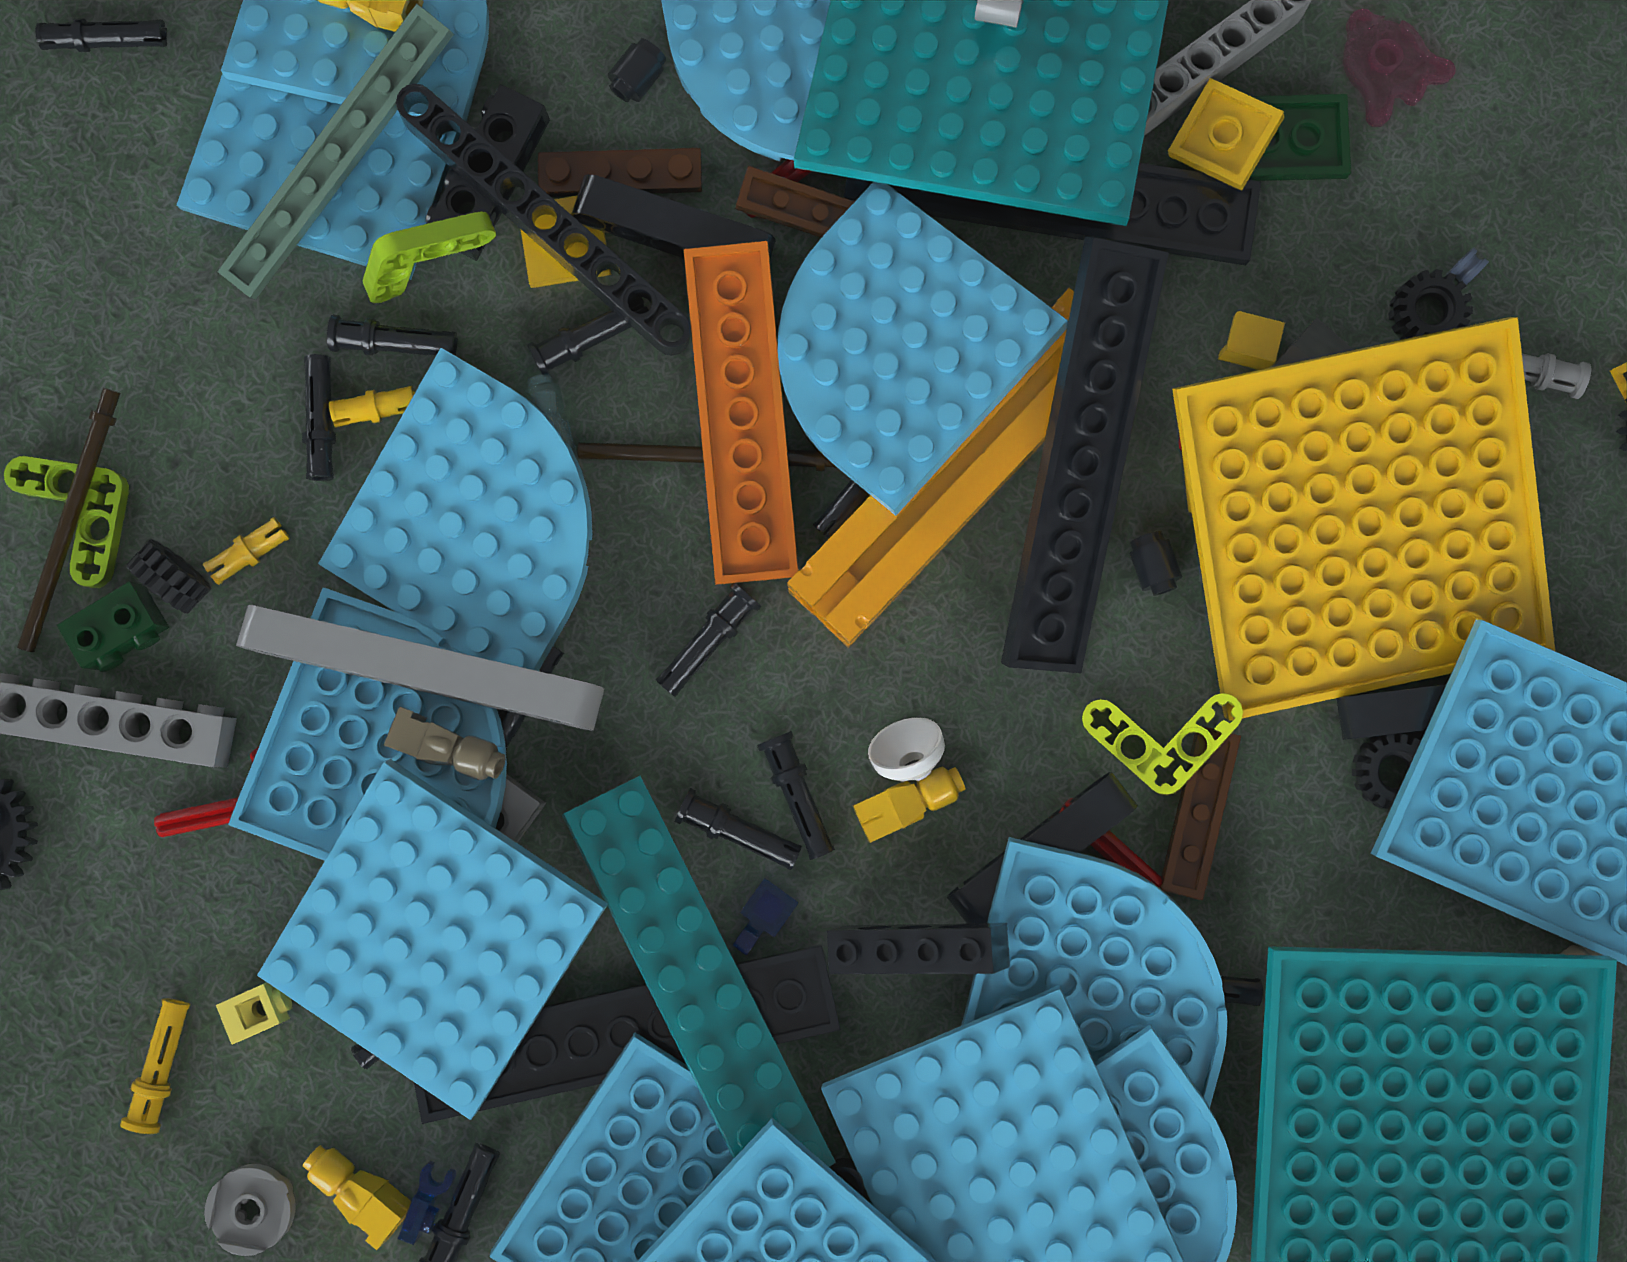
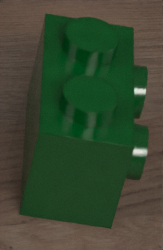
[57,581,170,672]

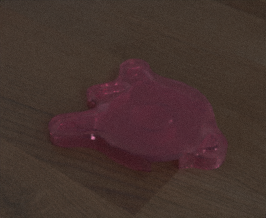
[1343,9,1456,127]

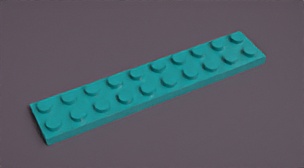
[562,776,836,1167]

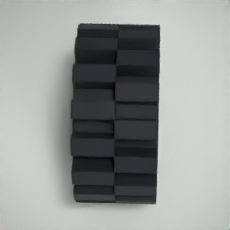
[1388,269,1473,340]
[127,539,212,614]
[1352,734,1421,809]

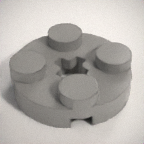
[204,1164,296,1256]

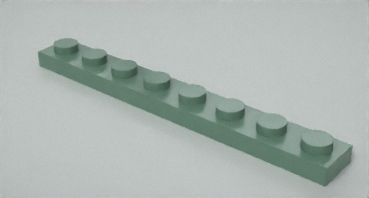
[217,4,454,300]

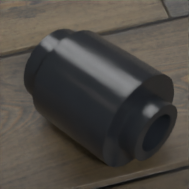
[608,38,666,102]
[1129,531,1183,596]

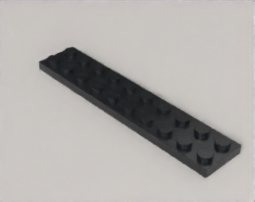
[844,163,1261,266]
[1001,237,1169,673]
[414,944,840,1124]

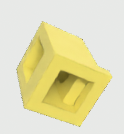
[216,983,292,1045]

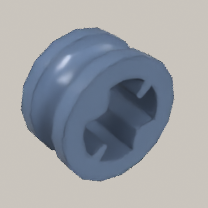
[1446,247,1489,285]

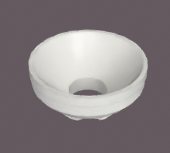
[868,718,945,782]

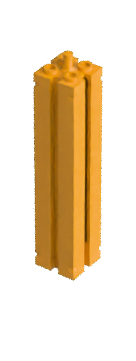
[787,288,1074,648]

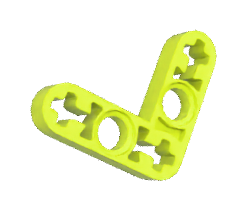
[1082,693,1243,795]

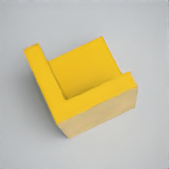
[1218,311,1285,370]

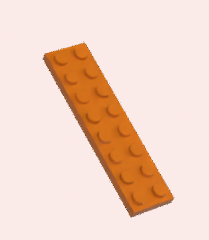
[684,241,799,585]

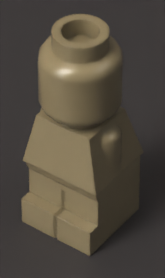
[384,707,506,780]

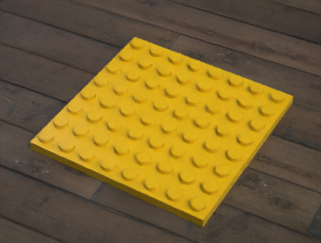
[1172,317,1555,721]

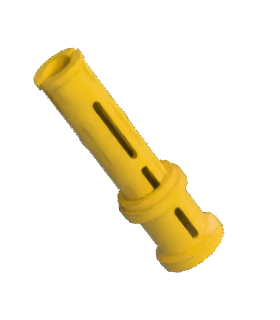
[120,998,190,1134]

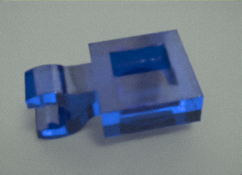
[733,878,799,955]
[398,1161,456,1245]

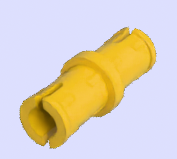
[329,386,415,427]
[203,517,290,585]

